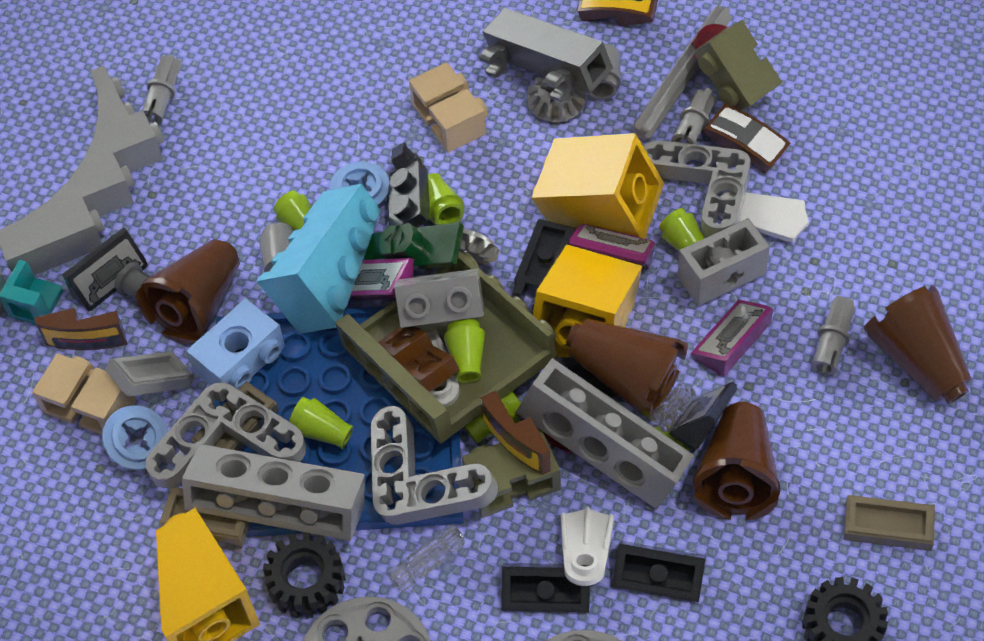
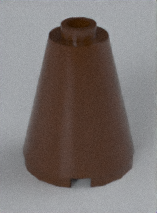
[136,239,240,344]
[864,285,972,404]
[566,319,688,419]
[693,402,780,521]

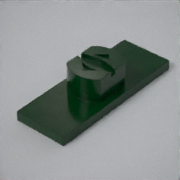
[363,222,464,270]

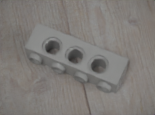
[516,358,694,510]
[182,444,365,541]

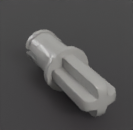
[141,54,181,124]
[671,88,717,144]
[811,296,855,375]

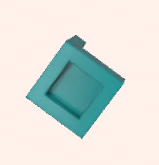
[0,260,64,325]

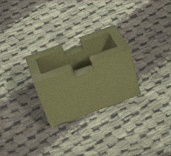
[693,20,783,110]
[462,429,561,518]

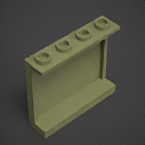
[335,251,557,444]

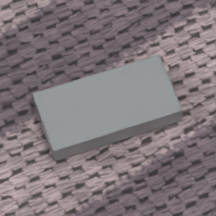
[105,351,195,397]

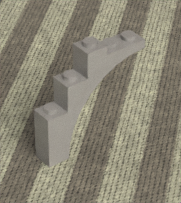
[0,65,164,275]

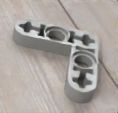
[643,140,750,238]
[145,383,306,488]
[371,406,498,525]

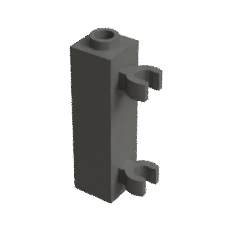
[479,8,613,102]

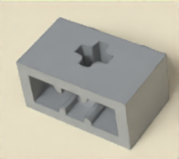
[677,218,770,306]
[394,268,484,328]

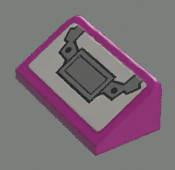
[569,224,655,270]
[349,258,414,300]
[691,299,773,377]

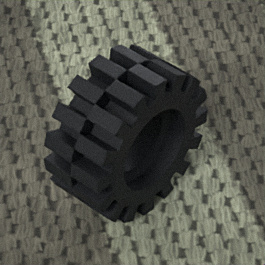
[263,532,346,619]
[802,577,888,641]

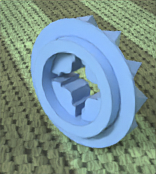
[329,161,390,204]
[102,405,168,471]

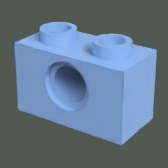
[186,298,285,399]

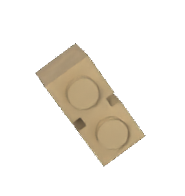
[409,62,488,153]
[32,353,136,435]

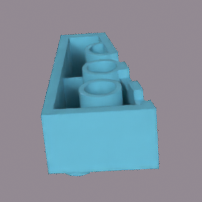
[257,183,380,334]

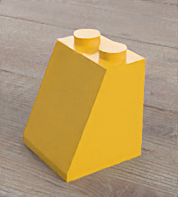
[532,133,664,239]
[533,245,642,357]
[156,508,260,641]

